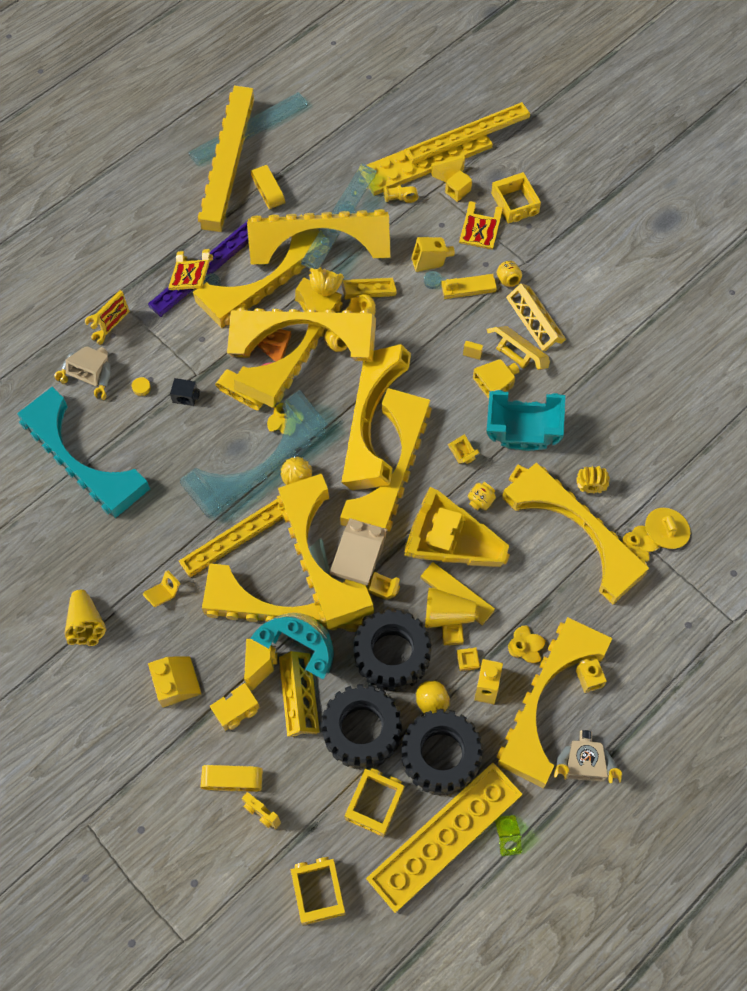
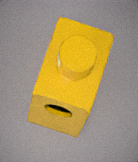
[411,237,455,272]
[473,359,519,399]
[474,659,503,705]

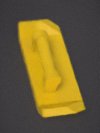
[487,326,550,370]

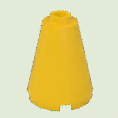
[425,587,480,628]

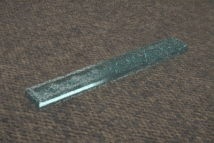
[188,92,308,166]
[301,164,377,269]

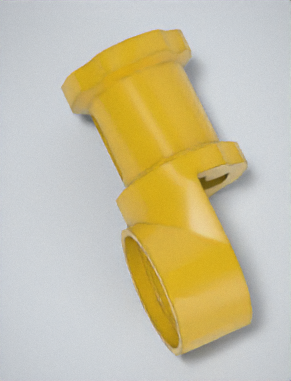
[383,185,419,203]

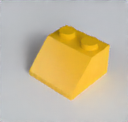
[244,639,278,691]
[148,656,202,708]

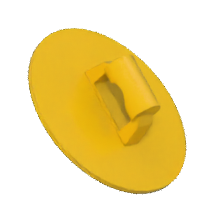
[645,508,690,549]

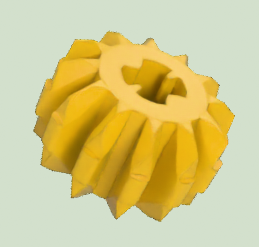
[576,466,610,494]

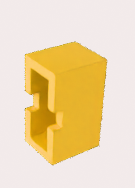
[426,508,465,555]
[210,683,260,731]

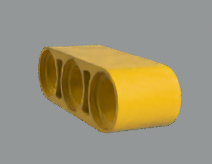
[251,165,285,209]
[215,369,264,411]
[200,765,263,792]

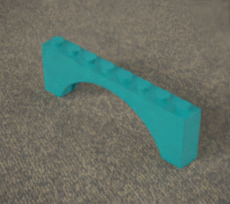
[17,386,150,518]

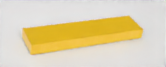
[420,562,495,626]

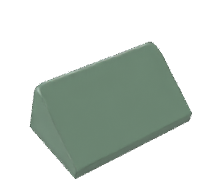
[309,539,331,576]

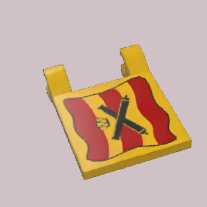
[459,201,503,250]
[168,249,213,290]
[85,290,130,345]

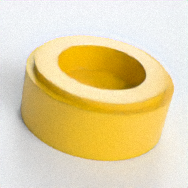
[131,377,151,396]

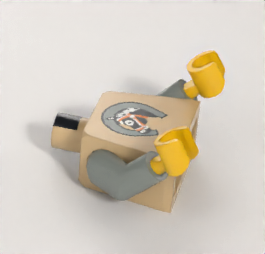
[54,347,111,400]
[554,730,622,783]

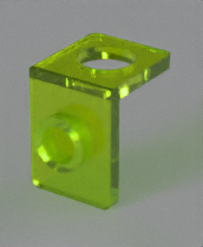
[495,815,522,856]

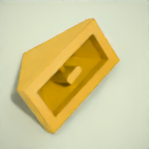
[431,155,465,182]

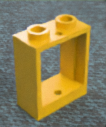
[491,172,541,224]
[344,768,404,837]
[290,857,346,926]

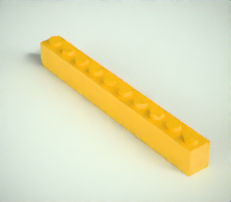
[198,85,254,232]

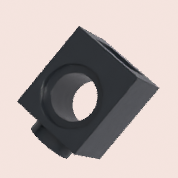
[170,378,200,406]

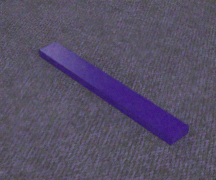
[148,220,249,317]

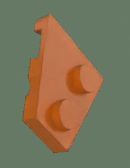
[257,329,292,362]

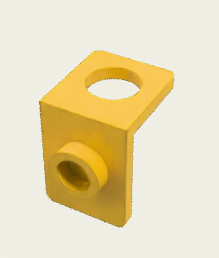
[143,570,180,607]

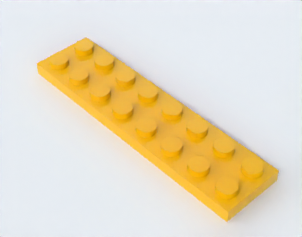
[359,135,493,196]
[366,763,523,913]

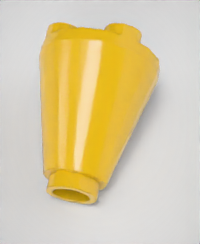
[64,589,106,646]

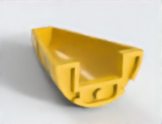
[404,487,510,567]

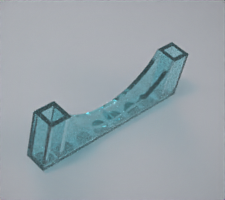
[179,390,328,518]

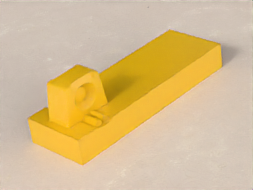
[441,274,497,299]
[341,278,397,300]

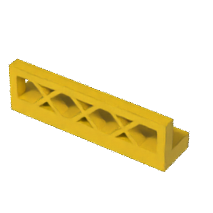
[506,283,566,351]
[279,651,320,737]

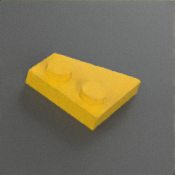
[242,792,281,830]

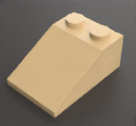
[330,519,387,585]

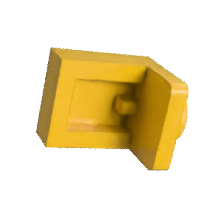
[447,434,479,464]
[367,572,400,600]

